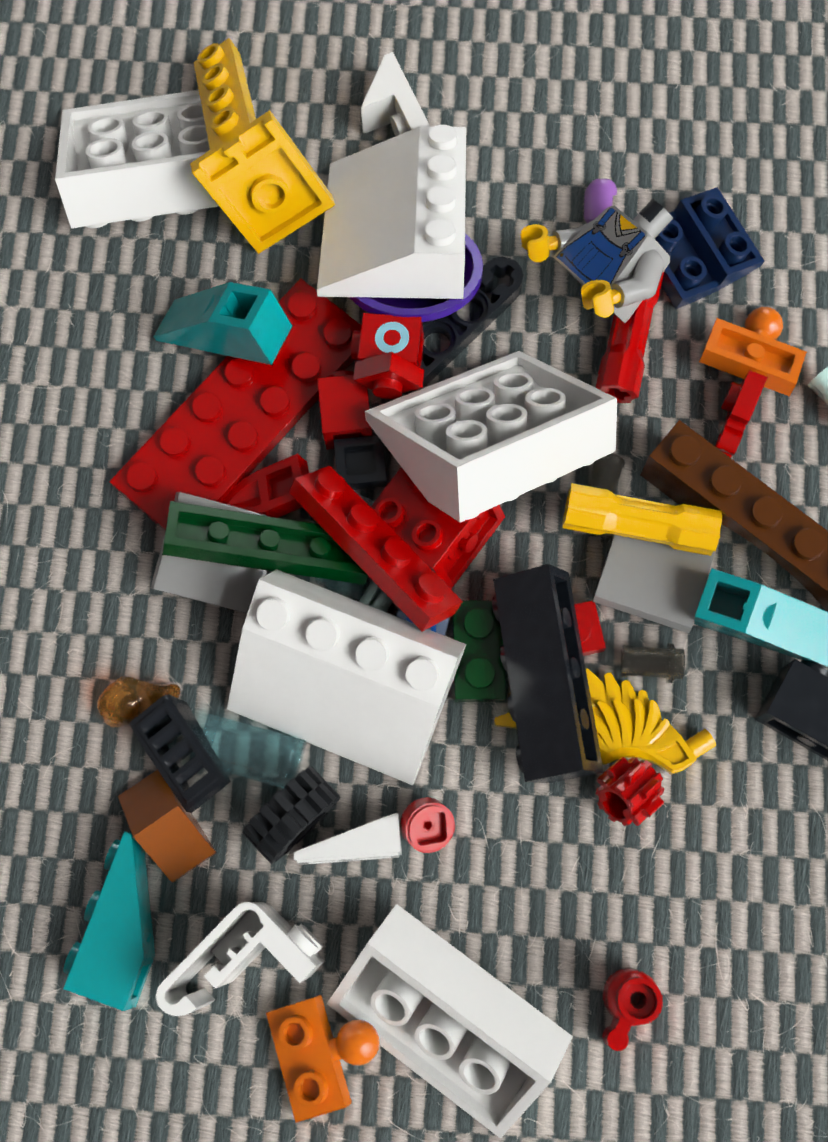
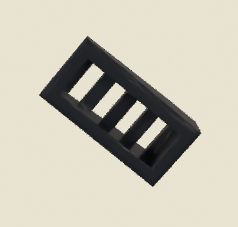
[130,694,231,813]

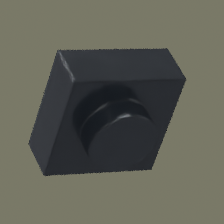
[334,435,387,490]

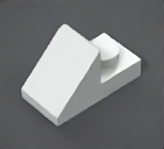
[361,52,430,136]

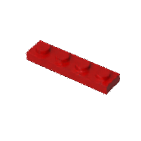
[289,466,463,632]

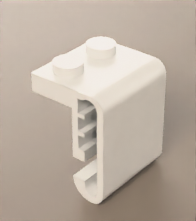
[156,902,325,1016]

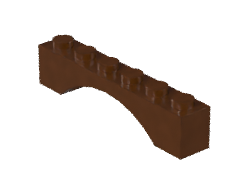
[640,420,828,612]

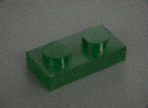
[453,600,506,702]

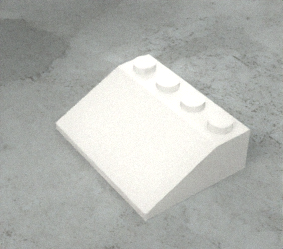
[55,90,219,228]
[317,125,466,299]
[365,351,617,522]
[227,569,467,785]

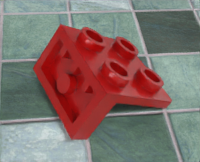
[371,467,506,589]

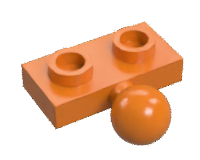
[699,307,807,397]
[266,995,380,1123]

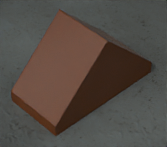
[118,769,217,883]

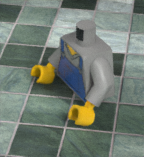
[521,199,673,323]

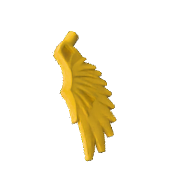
[494,668,716,775]

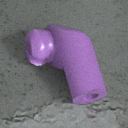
[583,178,617,223]

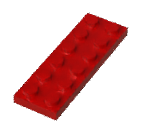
[109,278,362,531]

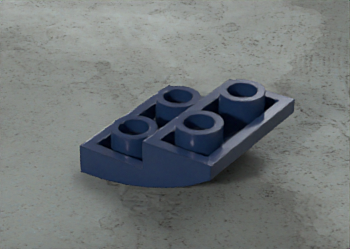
[655,187,765,309]

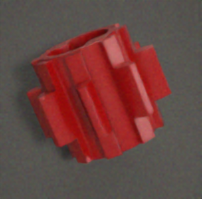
[595,757,665,826]

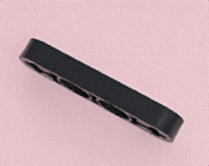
[399,256,523,398]

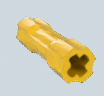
[562,483,722,556]

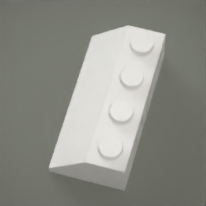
[327,904,573,1139]

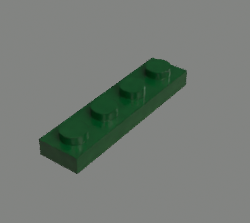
[162,501,368,585]

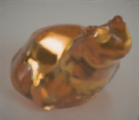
[97,676,181,728]

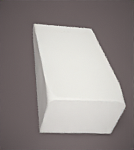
[294,813,402,865]

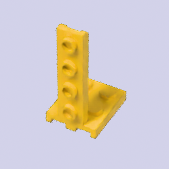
[190,38,335,254]

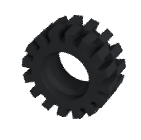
[242,766,341,864]

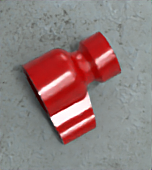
[603,968,663,1051]

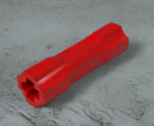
[595,271,664,403]

